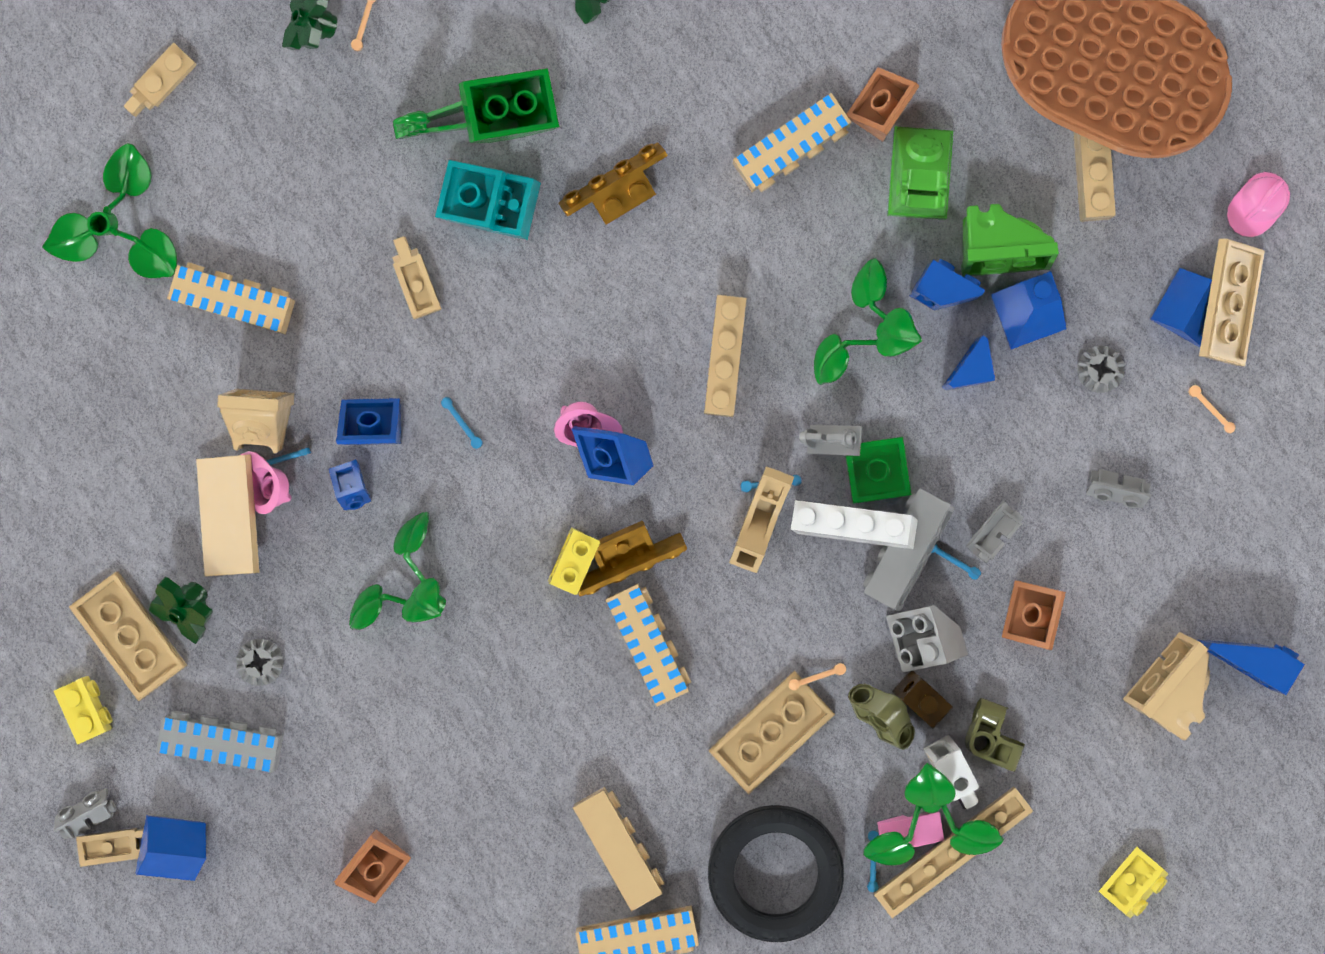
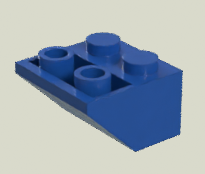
[909,259,985,311]

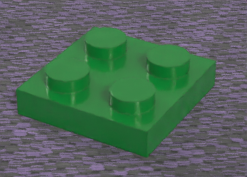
[845,437,912,504]

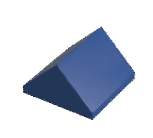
[1150,268,1212,347]
[942,335,995,391]
[336,398,401,445]
[135,815,206,881]

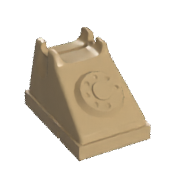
[217,389,294,453]
[1123,632,1210,740]

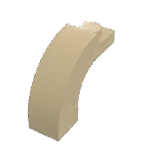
[729,466,794,573]

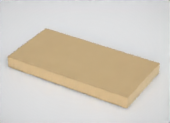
[1199,238,1265,366]
[196,455,260,576]
[69,571,188,701]
[708,670,835,794]

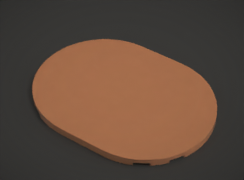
[1001,0,1232,158]

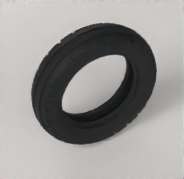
[708,805,844,942]

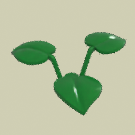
[42,143,177,278]
[814,258,923,385]
[349,511,446,630]
[863,763,1004,865]

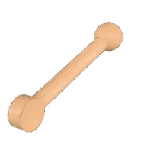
[351,0,376,51]
[1188,385,1236,433]
[789,663,846,691]

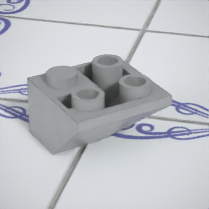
[886,605,968,672]

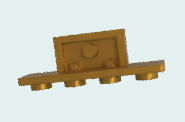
[558,142,668,225]
[578,520,687,597]

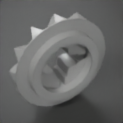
[1077,346,1125,393]
[236,639,283,686]

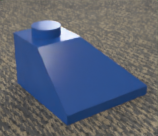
[991,271,1067,349]
[571,426,654,485]

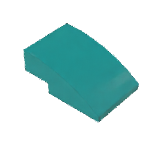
[435,160,541,240]

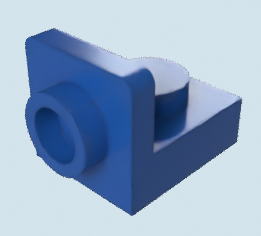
[328,459,371,510]

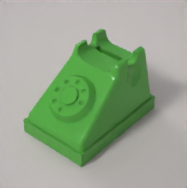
[887,126,954,220]
[961,204,1059,277]

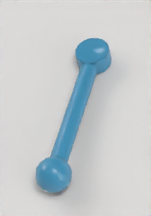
[441,397,483,449]
[266,448,311,465]
[741,475,802,492]
[932,544,981,580]
[867,830,879,893]

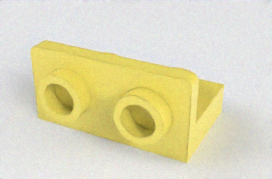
[548,527,600,595]
[54,676,112,745]
[1098,847,1168,918]

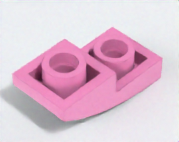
[877,811,944,847]

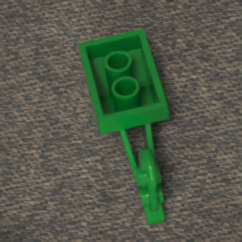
[393,68,559,143]

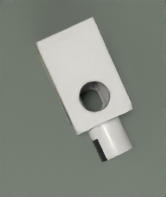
[923,735,979,809]

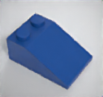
[1198,639,1305,695]

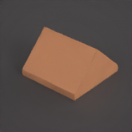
[846,67,919,142]
[1002,580,1066,650]
[334,829,411,904]

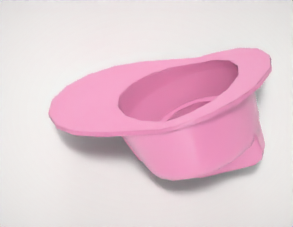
[1227,172,1290,237]
[554,402,623,447]
[241,451,292,514]

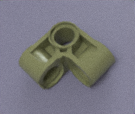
[848,683,915,750]
[965,698,1025,772]

